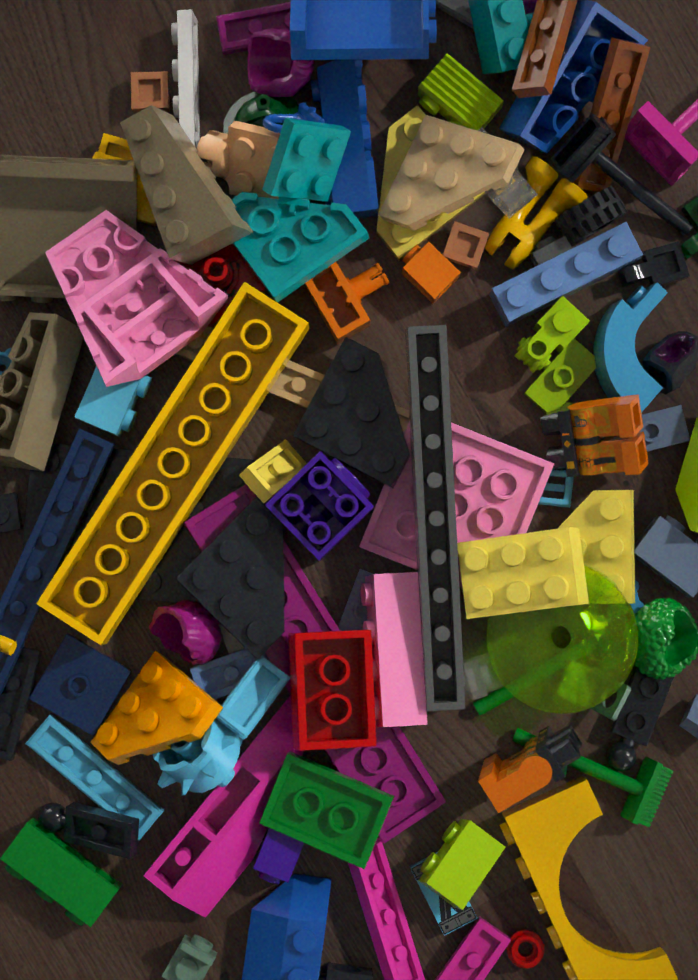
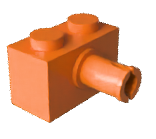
[303,262,389,344]

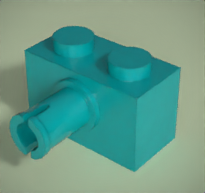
[468,0,534,74]

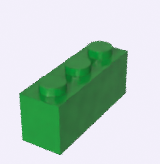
[0,817,123,927]

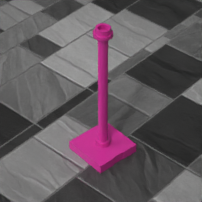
[625,99,698,186]

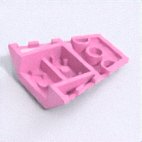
[45,210,228,387]

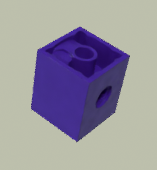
[265,451,374,561]

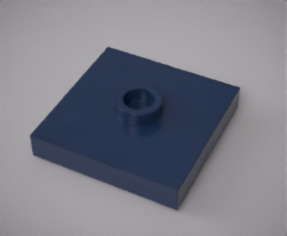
[29,633,132,736]

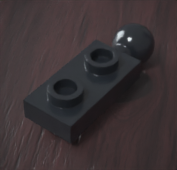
[606,667,674,772]
[38,802,139,859]

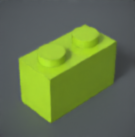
[418,819,506,910]

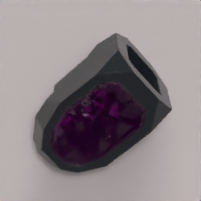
[643,331,698,395]

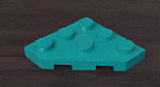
[231,192,369,303]

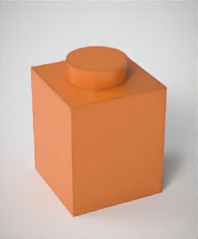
[402,242,461,304]

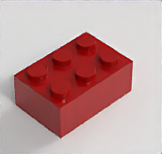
[288,630,377,751]

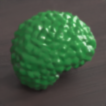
[626,598,698,680]

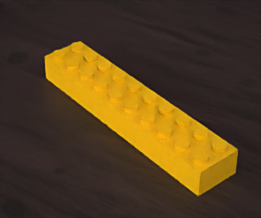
[36,282,310,645]

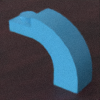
[593,282,668,413]

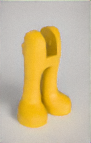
[484,156,588,269]

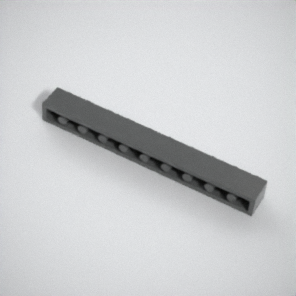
[405,325,465,711]

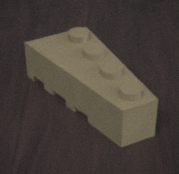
[120,105,253,265]
[0,312,84,471]

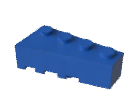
[499,0,648,154]

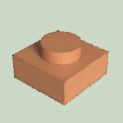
[131,71,170,112]
[443,221,489,270]

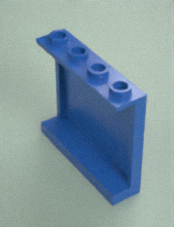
[290,0,437,60]

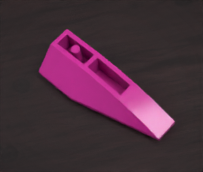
[144,696,304,918]

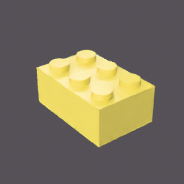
[457,527,589,619]

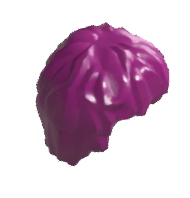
[247,28,315,97]
[149,600,223,665]

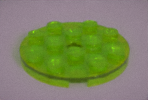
[487,565,638,714]

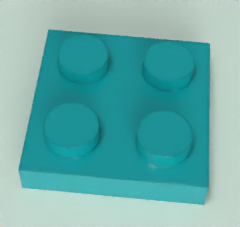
[262,118,351,202]

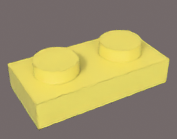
[239,439,307,503]

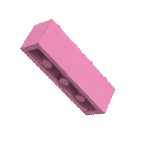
[360,572,427,727]

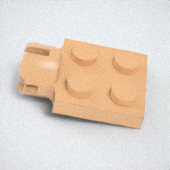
[197,121,280,199]

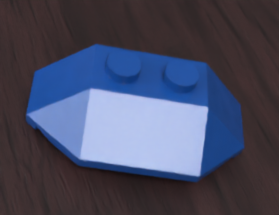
[242,873,332,980]

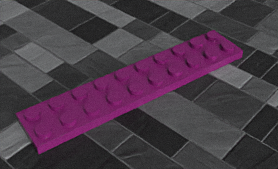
[183,484,446,844]

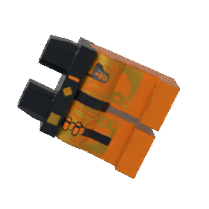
[541,394,649,477]
[478,724,582,813]

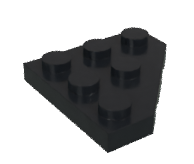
[293,337,411,489]
[175,497,285,659]

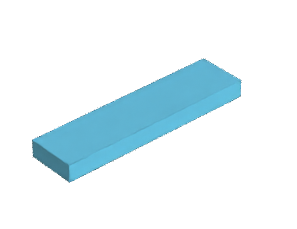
[25,714,164,840]

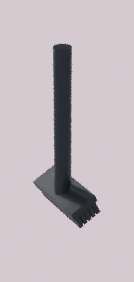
[550,113,693,236]

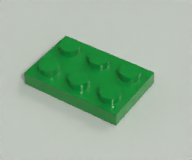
[260,751,395,869]

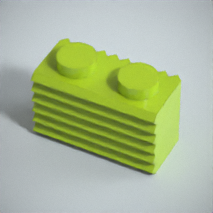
[417,53,504,132]

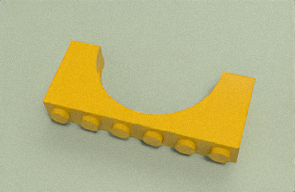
[499,776,678,980]

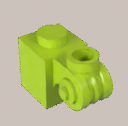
[514,295,590,373]

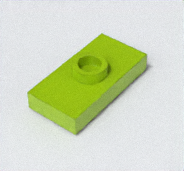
[524,338,596,413]

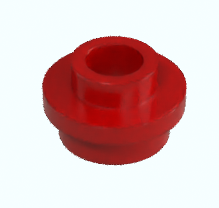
[506,930,544,968]

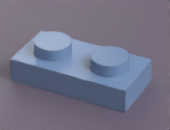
[190,649,266,700]

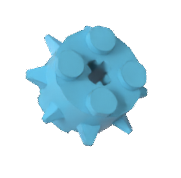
[152,718,243,795]

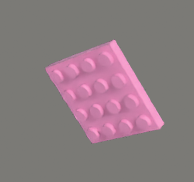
[359,421,554,588]

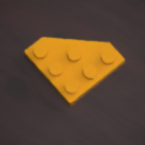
[90,651,223,765]

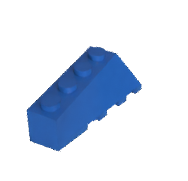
[311,60,379,219]

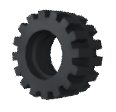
[555,186,628,246]

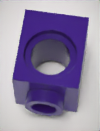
[253,828,304,884]

